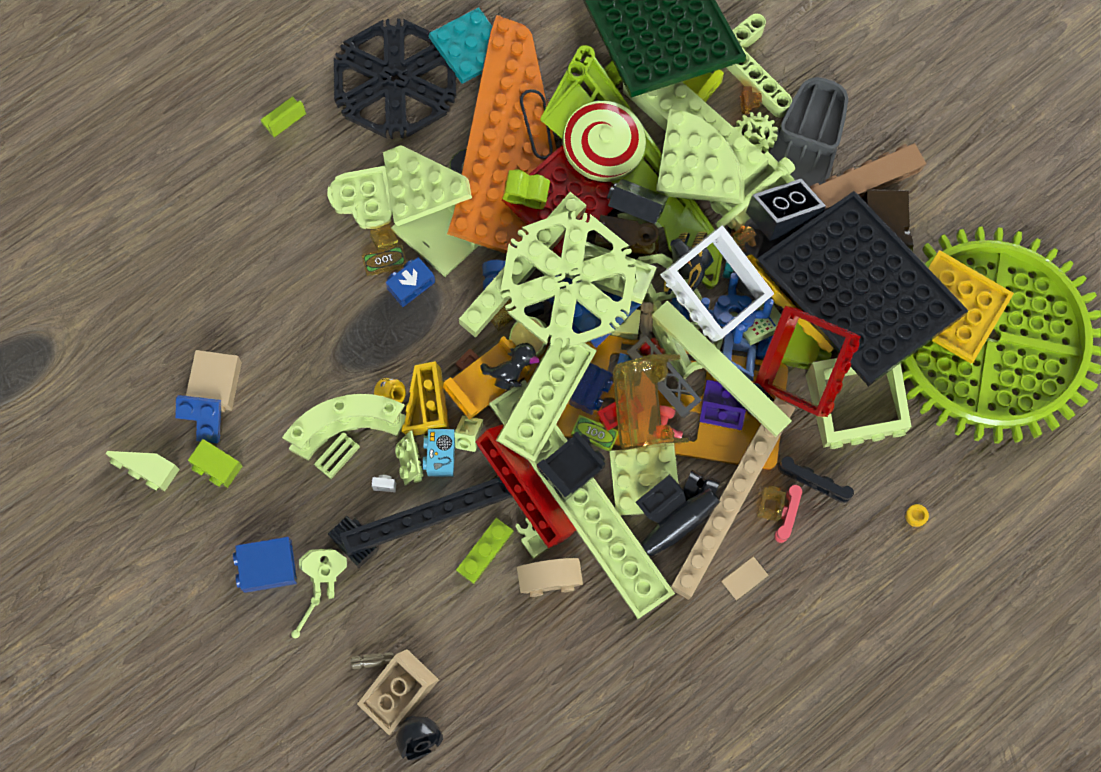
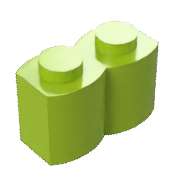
[502,169,550,209]

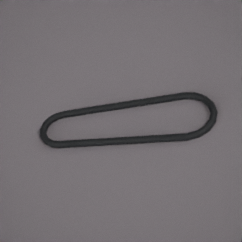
[520,89,553,159]

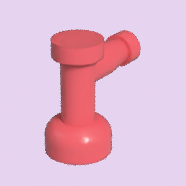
[653,406,683,440]

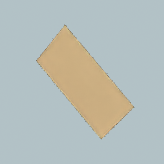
[721,556,769,601]

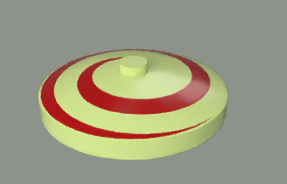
[563,101,646,182]

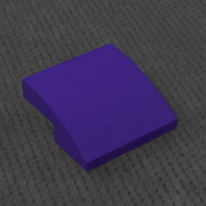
[699,380,746,430]

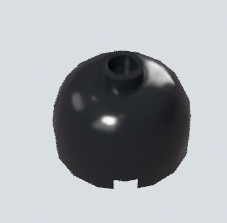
[396,716,443,760]

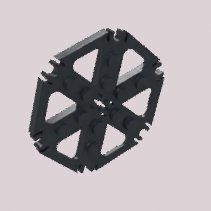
[334,18,456,139]

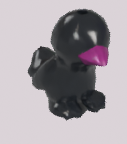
[480,343,540,390]

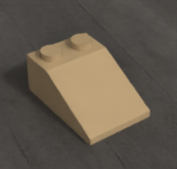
[357,649,439,735]

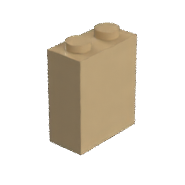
[186,350,242,413]

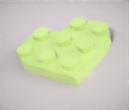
[327,166,393,229]

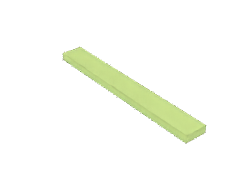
[652,301,792,437]

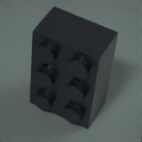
[746,179,826,241]

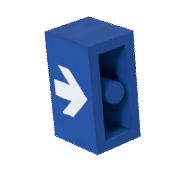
[385,257,435,307]

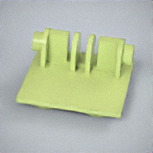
[395,431,424,486]

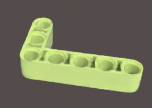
[726,14,792,118]

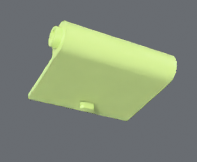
[391,205,482,277]

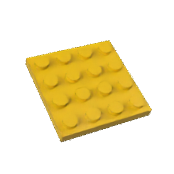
[928,250,1014,364]

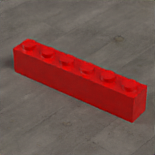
[475,424,576,549]

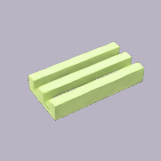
[314,432,360,479]

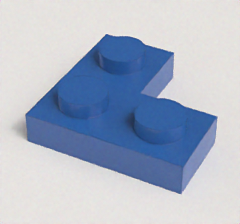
[175,395,221,444]

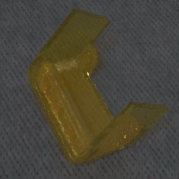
[613,354,689,450]

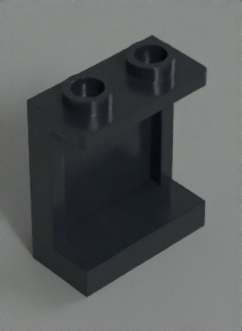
[537,432,606,501]

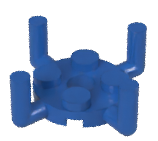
[701,273,774,344]

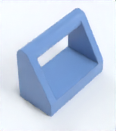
[721,333,756,381]

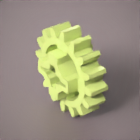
[734,112,778,152]

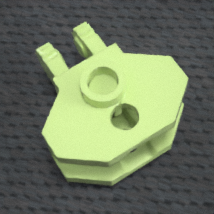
[299,548,347,600]

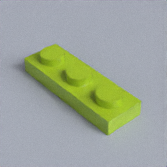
[456,518,514,584]

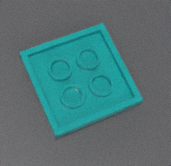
[429,7,493,84]

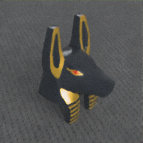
[664,232,714,295]

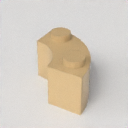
[517,558,583,597]

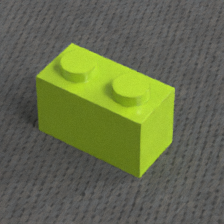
[188,439,243,488]

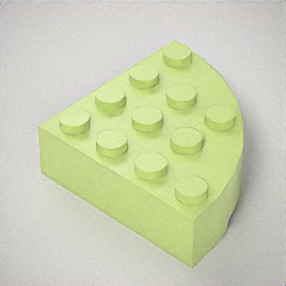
[657,109,744,204]

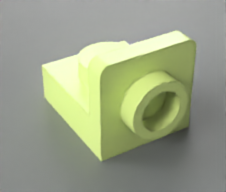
[454,415,483,452]

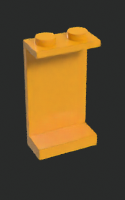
[443,336,531,420]

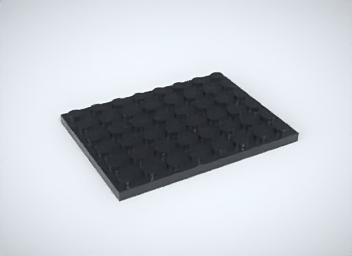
[756,191,969,387]

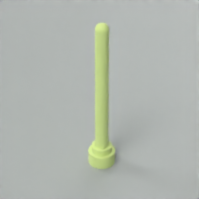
[716,157,795,228]

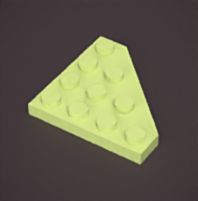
[383,145,472,226]

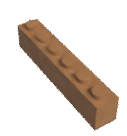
[809,143,927,211]

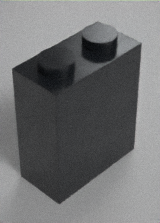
[607,179,668,224]

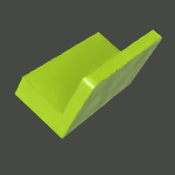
[261,96,306,137]

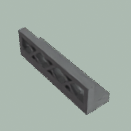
[627,335,702,418]

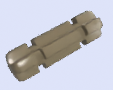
[639,302,654,344]
[351,652,395,669]

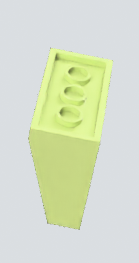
[805,358,911,449]

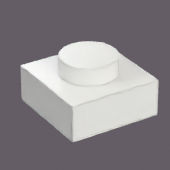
[372,475,396,492]

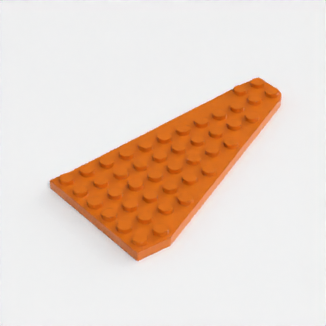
[447,15,557,255]

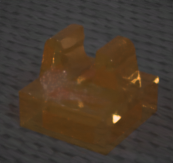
[740,86,762,114]
[730,226,756,253]

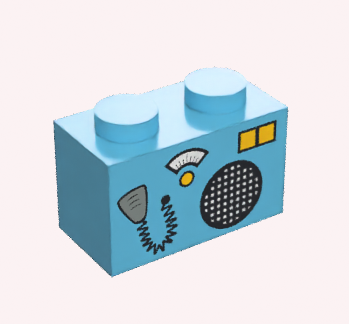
[423,429,455,477]

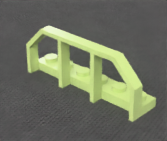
[637,253,723,382]

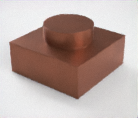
[455,349,480,372]

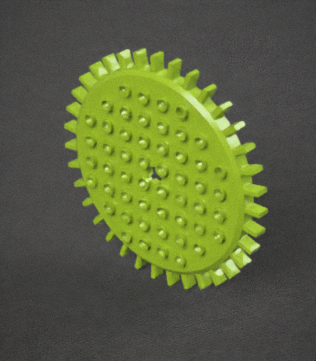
[901,227,1101,444]

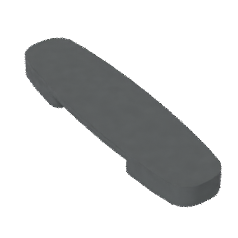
[733,77,848,299]

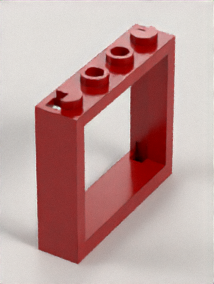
[754,306,861,417]

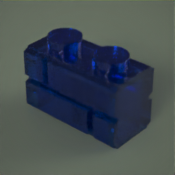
[569,363,613,415]

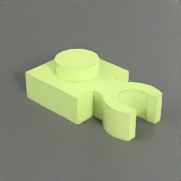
[516,518,550,559]

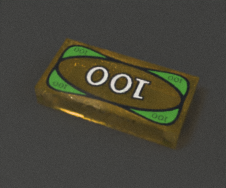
[362,245,407,277]

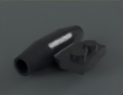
[635,474,721,556]

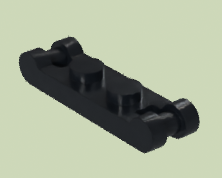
[778,456,854,503]

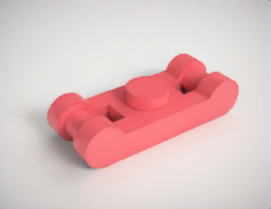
[774,485,802,543]

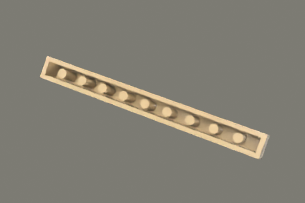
[671,397,795,600]

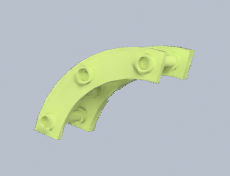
[282,394,406,461]

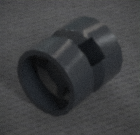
[683,470,720,499]

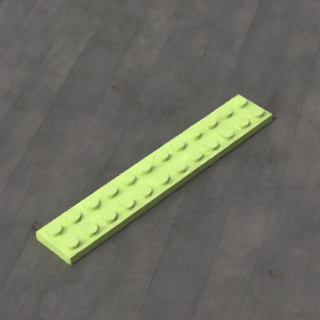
[489,380,675,619]

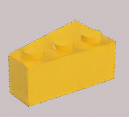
[402,361,449,436]

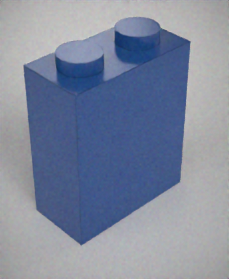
[233,537,297,593]

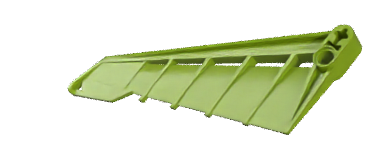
[540,45,723,289]

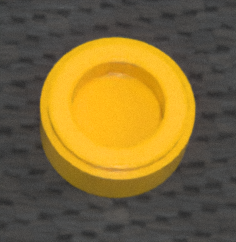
[905,504,929,527]

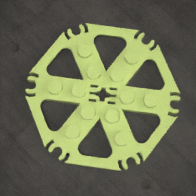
[500,211,637,348]

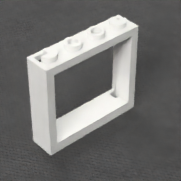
[660,225,774,343]

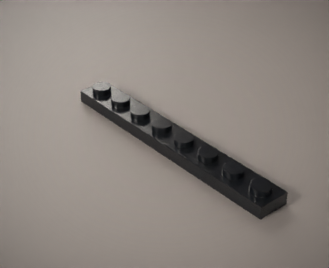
[340,477,513,556]

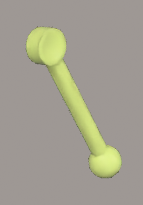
[291,597,320,638]

